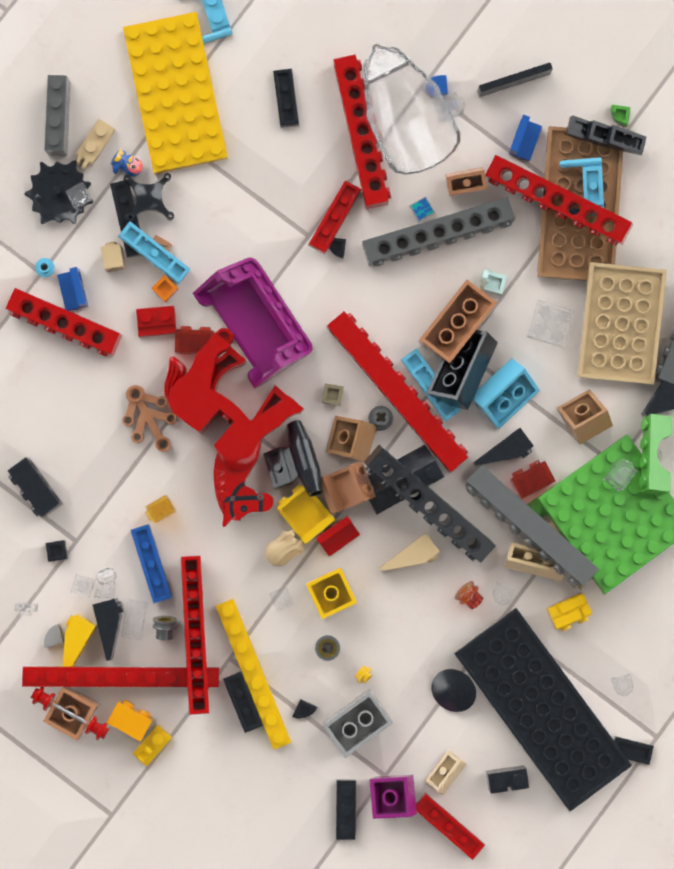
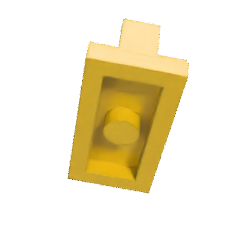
[132,724,172,767]

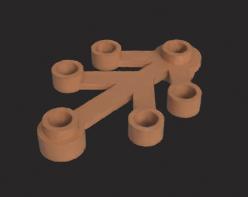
[122,385,177,452]

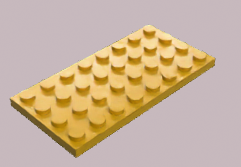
[123,12,228,174]

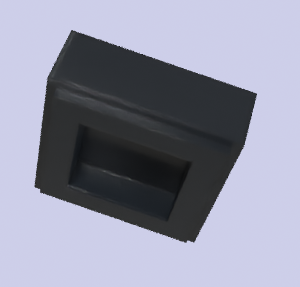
[45,540,68,562]

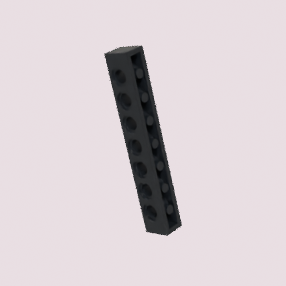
[364,444,496,563]

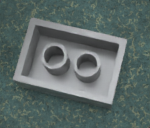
[322,689,393,758]

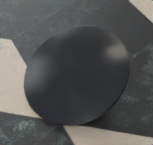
[431,669,476,712]

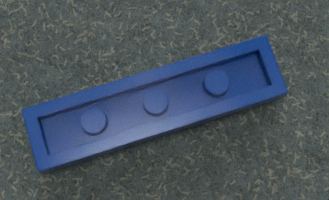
[130,524,172,604]

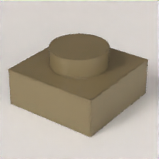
[322,383,344,406]

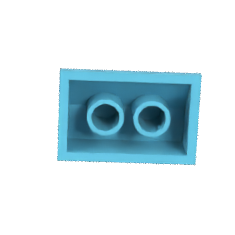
[473,358,540,429]

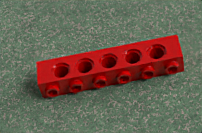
[5,288,123,357]

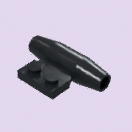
[263,420,323,497]

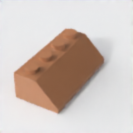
[418,279,497,363]

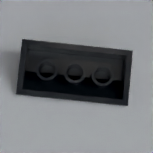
[427,330,498,410]
[368,444,444,515]

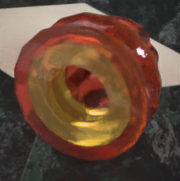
[455,581,483,610]

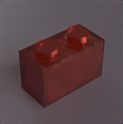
[174,326,215,355]
[509,459,556,499]

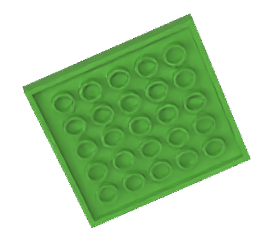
[537,434,674,594]

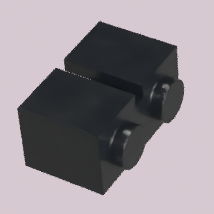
[486,765,529,794]

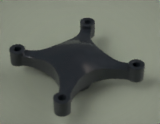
[123,173,174,222]

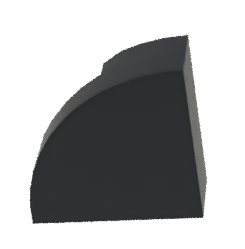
[329,238,346,259]
[292,699,318,719]

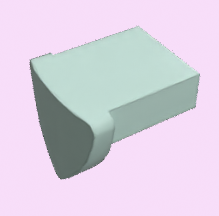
[479,269,507,295]

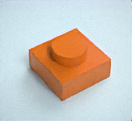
[151,275,178,303]

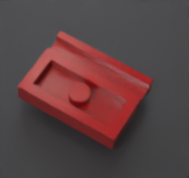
[136,305,177,337]

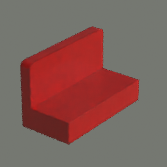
[316,516,360,556]

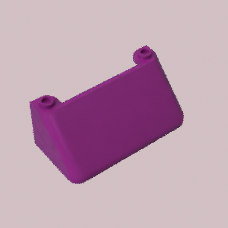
[192,257,313,389]

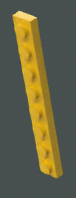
[216,598,292,750]

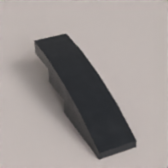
[565,115,647,155]

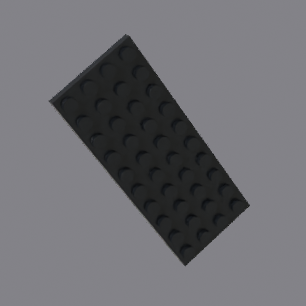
[454,608,632,812]

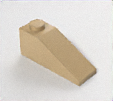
[379,533,440,571]

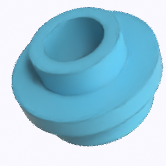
[35,258,55,277]

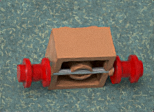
[30,687,110,741]

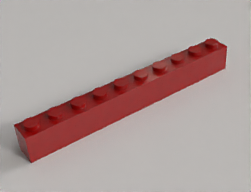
[327,311,469,473]

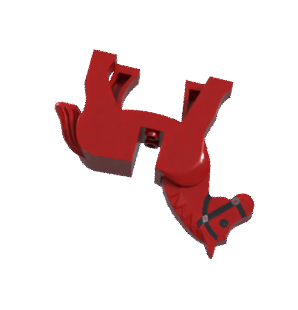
[164,332,304,527]

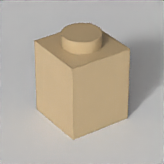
[101,242,126,272]

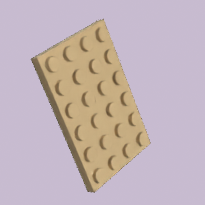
[577,262,667,384]

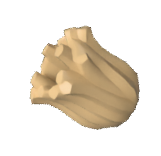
[265,529,304,566]

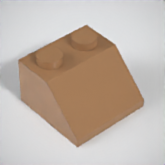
[557,389,613,444]
[326,416,377,462]

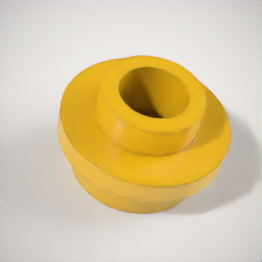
[355,666,372,684]

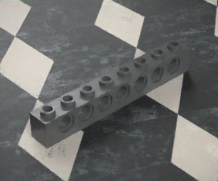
[362,197,515,267]

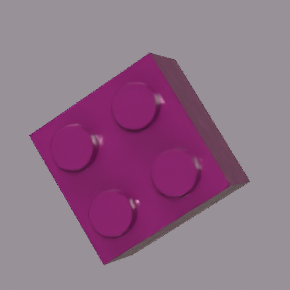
[369,774,417,819]

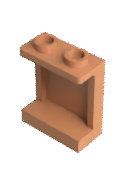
[321,461,376,515]

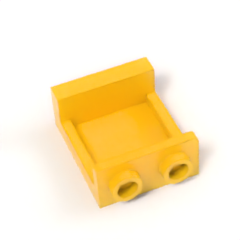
[276,484,335,544]

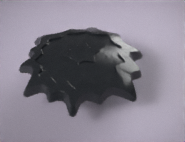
[24,160,93,224]

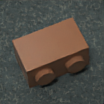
[445,167,487,196]

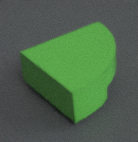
[611,105,630,127]

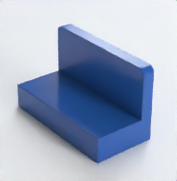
[509,114,542,161]
[57,267,88,311]

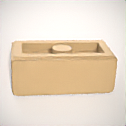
[425,750,466,795]

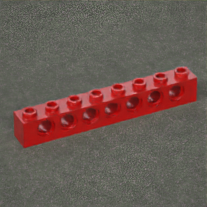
[333,54,391,210]
[485,155,634,246]
[180,556,209,715]

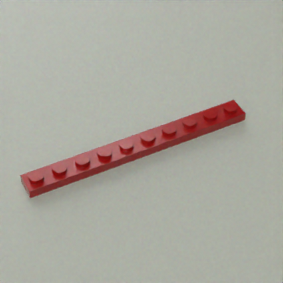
[22,666,219,687]

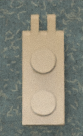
[76,119,116,170]

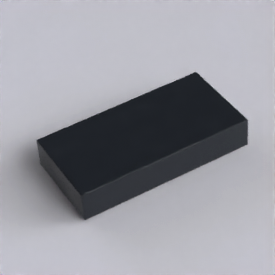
[614,736,654,765]

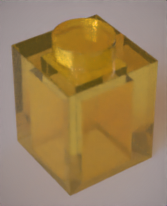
[145,495,177,523]

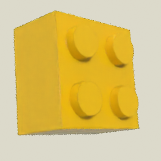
[306,567,357,619]

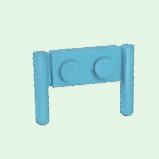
[180,0,232,44]
[559,157,604,216]

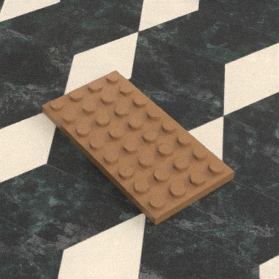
[537,126,623,281]

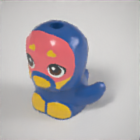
[110,149,143,177]

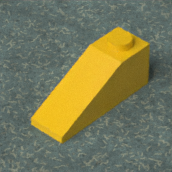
[63,613,98,666]

